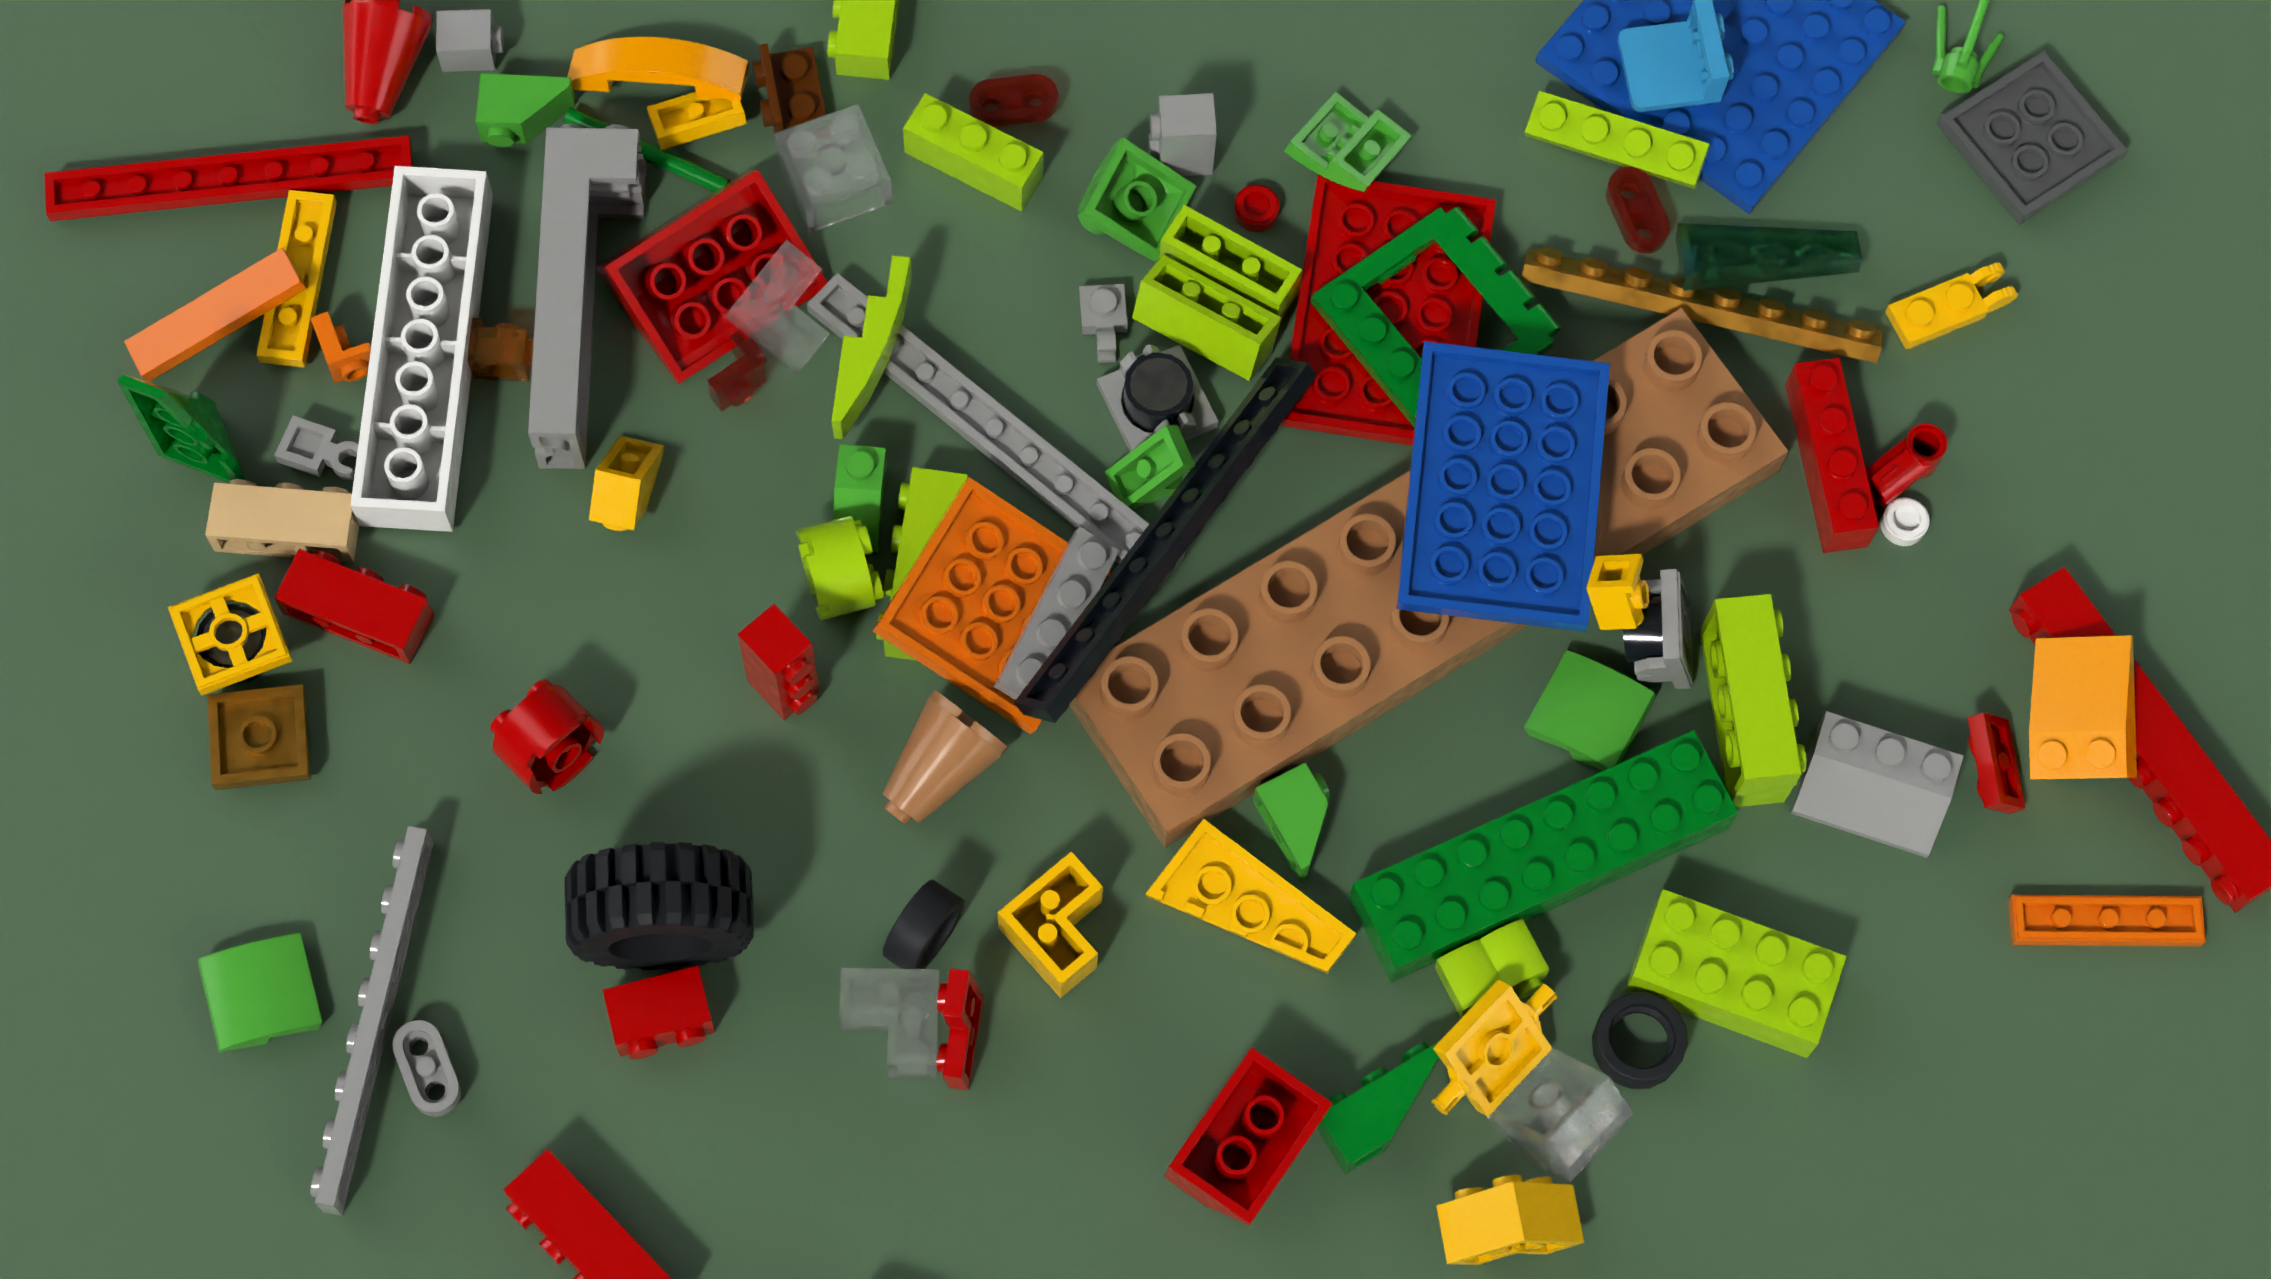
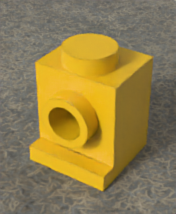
[1586,554,1649,630]

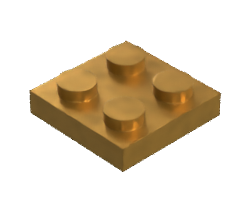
[207,684,311,790]

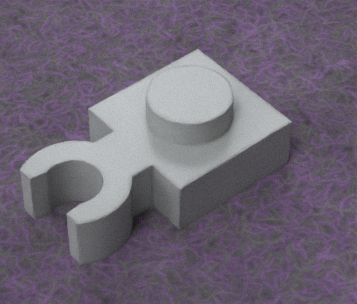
[274,415,358,481]

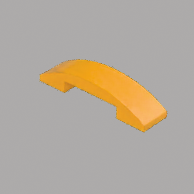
[567,37,750,101]

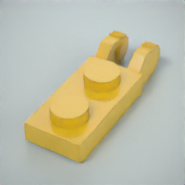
[1885,262,2018,350]

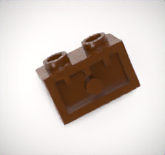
[752,43,829,143]

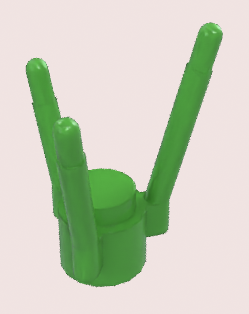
[1931,0,2004,93]

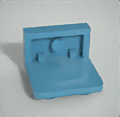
[1617,0,1734,112]

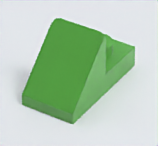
[1104,425,1195,510]

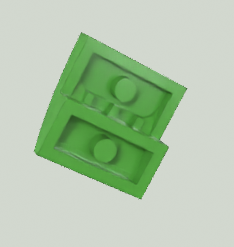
[1284,91,1412,192]
[1524,650,1656,770]
[198,933,322,1052]

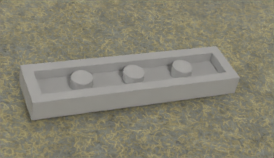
[993,526,1120,700]

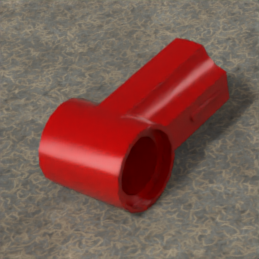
[1866,423,1948,508]

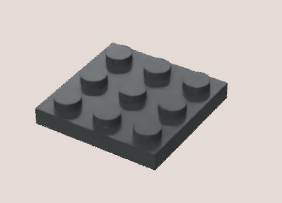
[1937,51,2128,225]

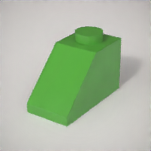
[475,73,576,147]
[833,444,888,555]
[1253,762,1331,882]

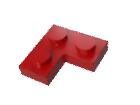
[937,968,984,1090]

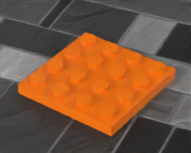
[872,477,1113,735]

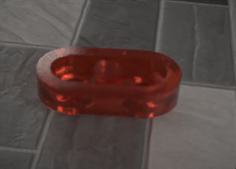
[969,74,1058,127]
[1606,167,1670,254]

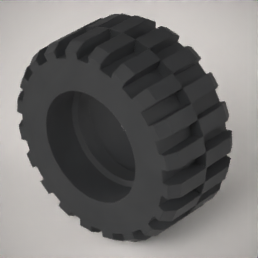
[565,842,754,970]

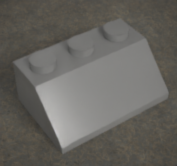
[1791,711,1964,858]

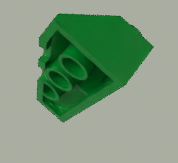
[118,374,245,483]

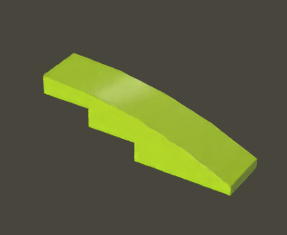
[832,255,912,440]

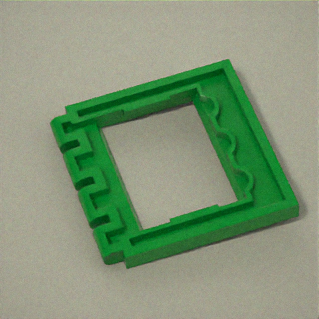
[1310,206,1561,428]

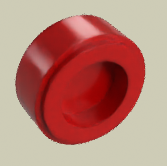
[1234,184,1279,232]

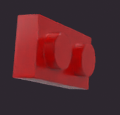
[1967,712,2026,814]

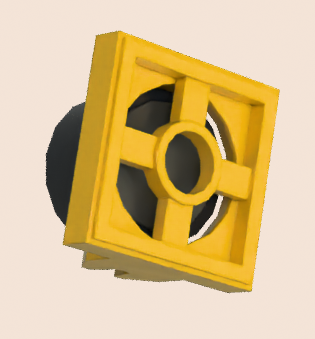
[168,573,292,696]

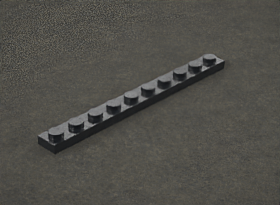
[1014,358,1317,723]

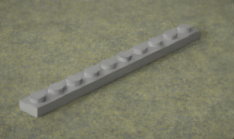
[807,273,1185,592]

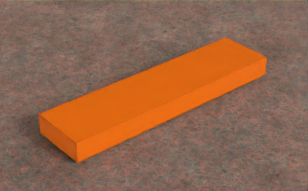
[124,247,307,382]
[2008,895,2206,947]

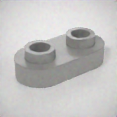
[392,1020,461,1117]

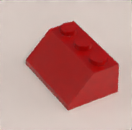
[1164,1047,1333,1226]

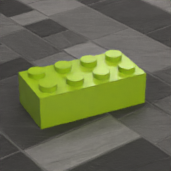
[1700,594,1806,807]
[1624,889,1847,1058]

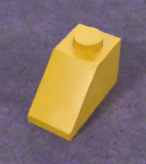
[589,435,664,531]

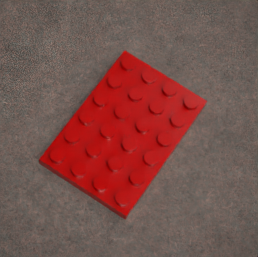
[1279,174,1496,446]

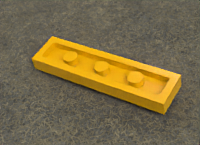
[256,190,337,368]

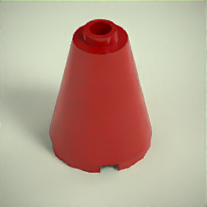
[342,0,433,125]

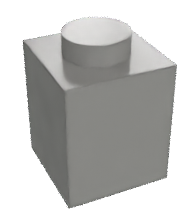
[436,9,504,72]

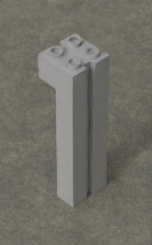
[528,124,647,469]

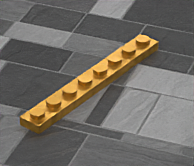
[1521,247,1882,364]

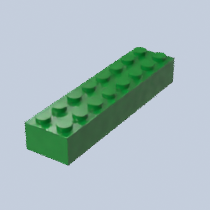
[1348,730,1739,983]

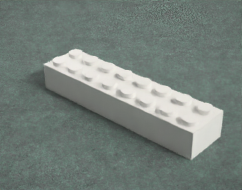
[350,166,493,532]

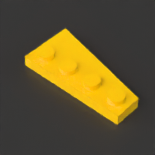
[1145,818,1357,974]

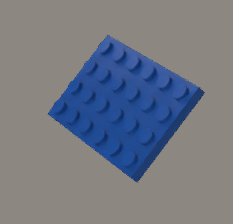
[1396,341,1610,632]

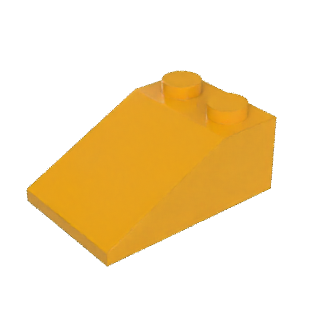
[2029,635,2137,779]

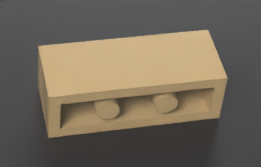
[205,479,359,563]

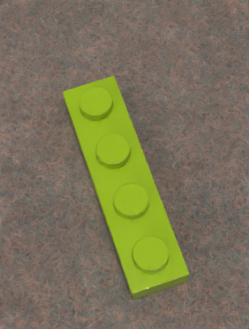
[1524,91,1710,189]

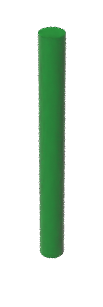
[564,107,731,192]

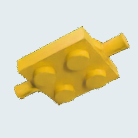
[1431,979,1558,1117]

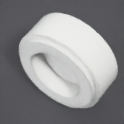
[1880,497,1930,546]

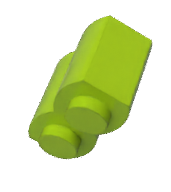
[1434,919,1550,1018]

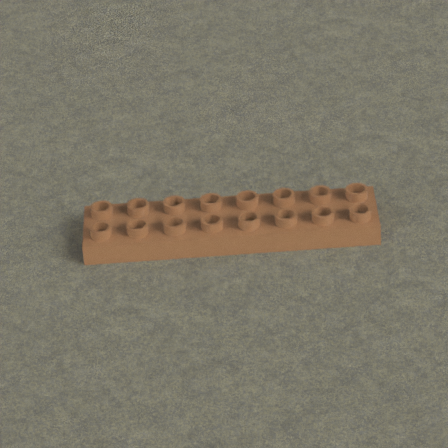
[1069,308,1789,848]

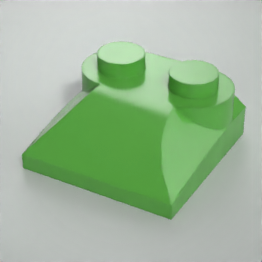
[1077,137,1197,262]

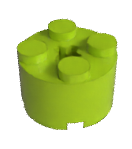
[796,515,884,621]

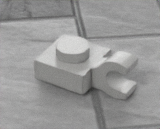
[1079,284,1128,363]

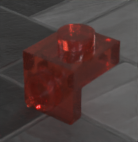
[707,331,767,412]

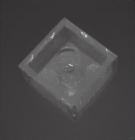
[774,104,893,233]

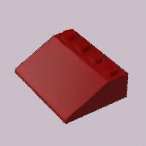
[596,169,828,384]

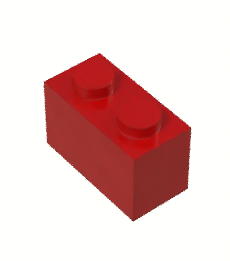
[603,966,715,1059]

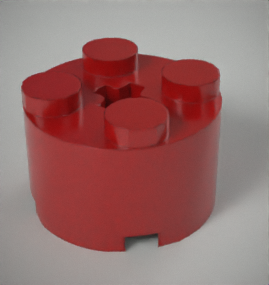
[490,679,604,794]

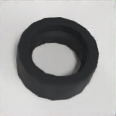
[883,880,964,976]
[1592,992,1688,1089]

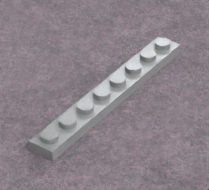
[311,826,434,1216]

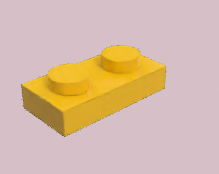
[646,92,747,150]

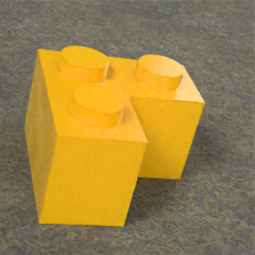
[997,851,1103,999]
[1436,1175,1584,1265]

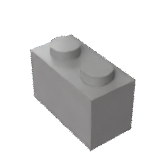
[1148,93,1217,176]

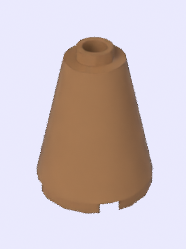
[882,690,1008,825]

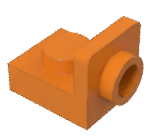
[310,312,371,383]

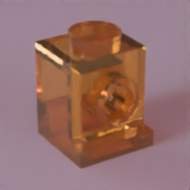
[467,318,534,382]

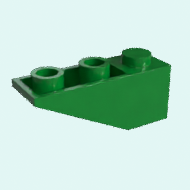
[1316,1042,1440,1174]

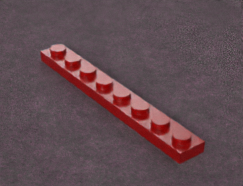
[44,135,413,221]

